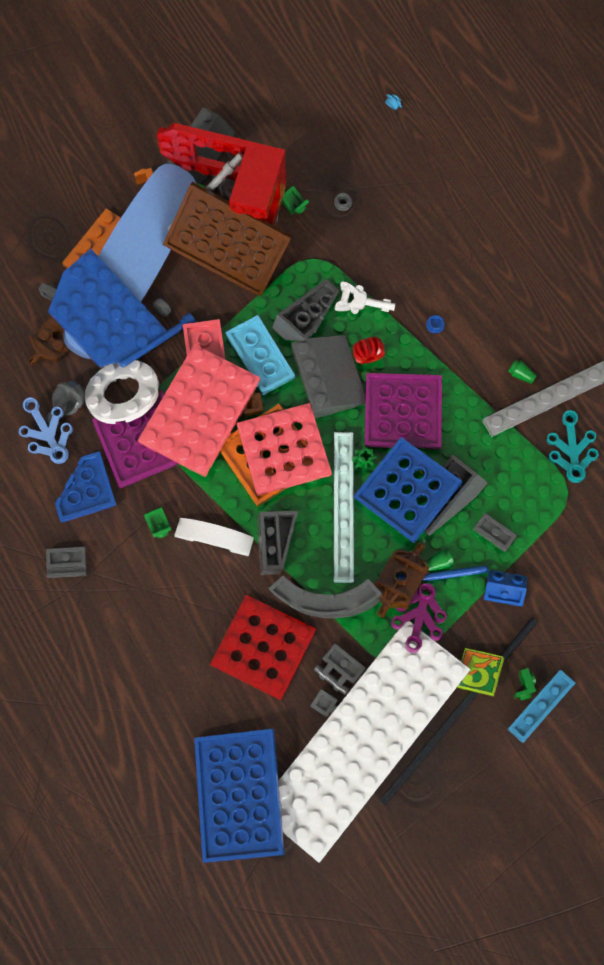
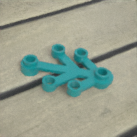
[546,410,599,483]

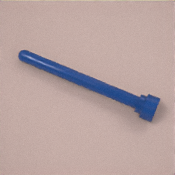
[119,313,196,368]
[395,565,489,582]

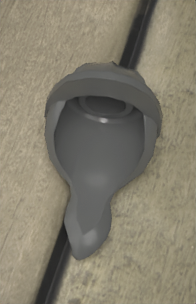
[45,381,85,427]

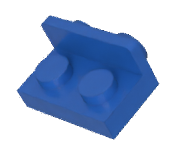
[484,570,527,607]

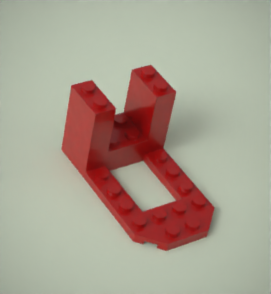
[157,123,286,225]

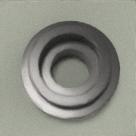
[334,193,352,211]

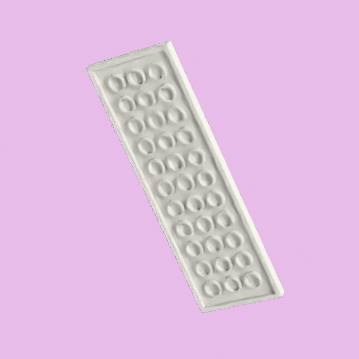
[279,621,470,863]

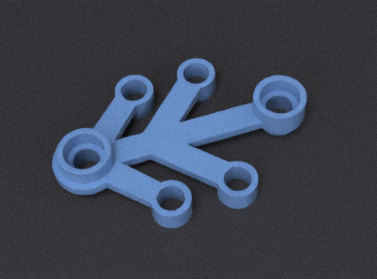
[19,397,73,464]

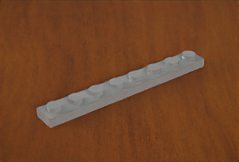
[482,361,604,437]

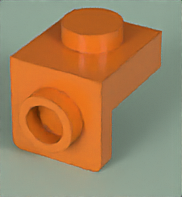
[134,168,153,184]

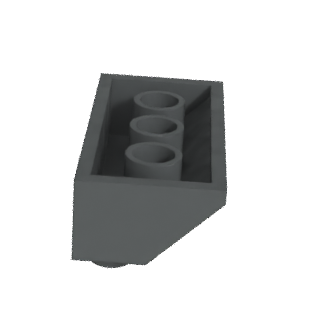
[167,107,235,185]

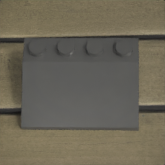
[291,335,366,419]

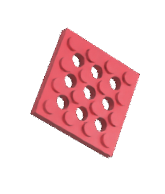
[236,403,332,496]

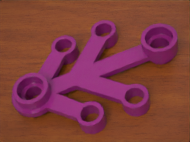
[391,583,447,653]

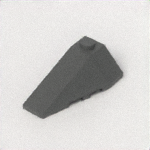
[272,279,339,341]
[424,455,487,536]

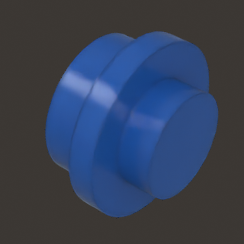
[426,315,445,334]

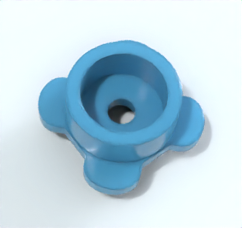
[385,94,402,110]

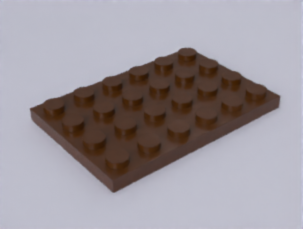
[163,182,292,296]

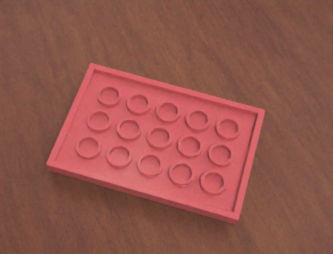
[138,344,261,477]

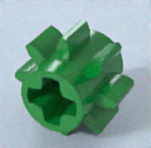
[352,446,377,471]

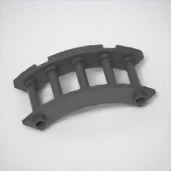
[268,576,382,619]

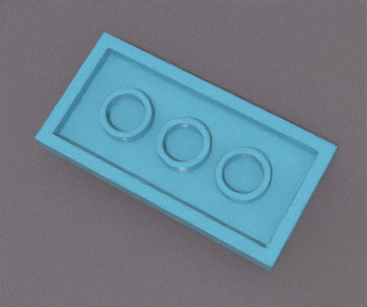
[225,315,295,396]

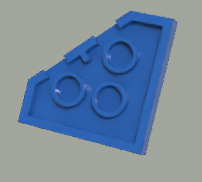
[55,451,117,523]

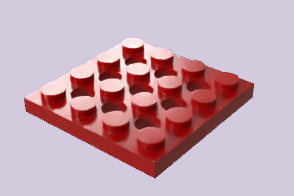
[210,595,316,700]

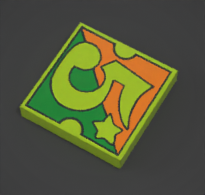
[457,648,504,696]

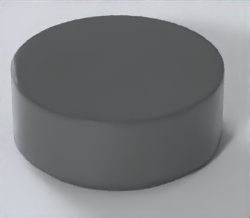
[153,299,171,317]

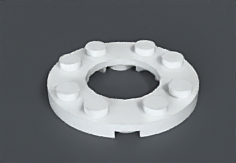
[85,360,160,424]

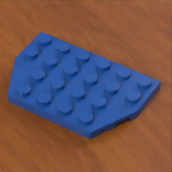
[48,249,167,368]

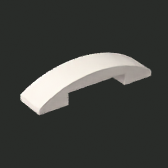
[175,518,254,556]

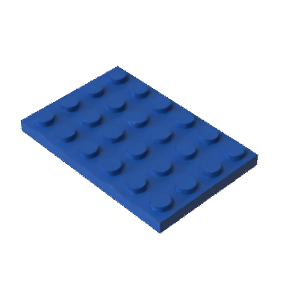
[194,729,285,863]

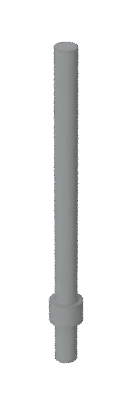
[167,152,244,231]

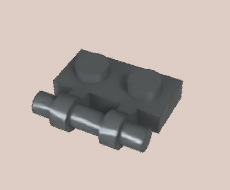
[314,644,366,695]

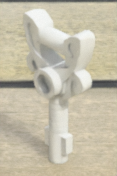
[335,282,395,314]

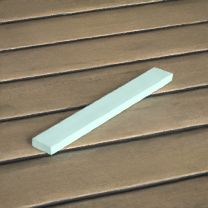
[334,432,354,583]

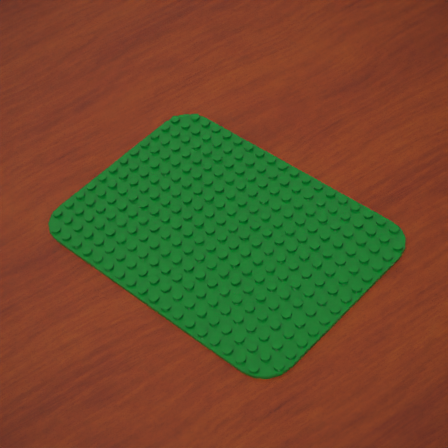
[158,259,568,658]

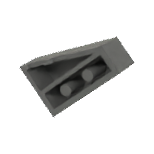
[257,511,298,575]

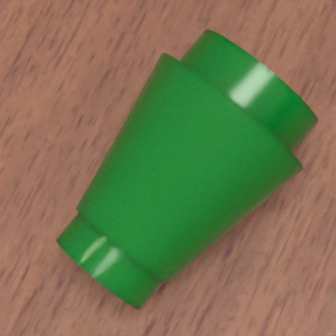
[508,359,537,384]
[425,549,455,572]

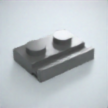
[46,547,87,578]

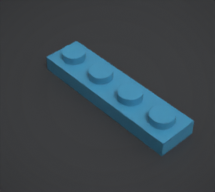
[507,670,575,743]

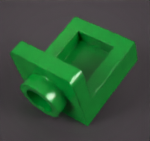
[282,186,309,215]
[144,506,171,538]
[513,668,536,701]

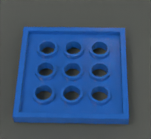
[353,437,462,543]

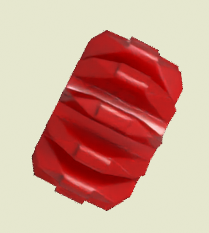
[353,337,385,364]

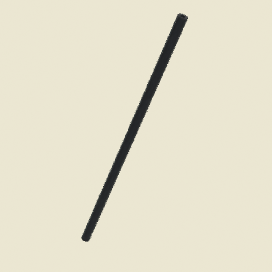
[379,618,537,806]

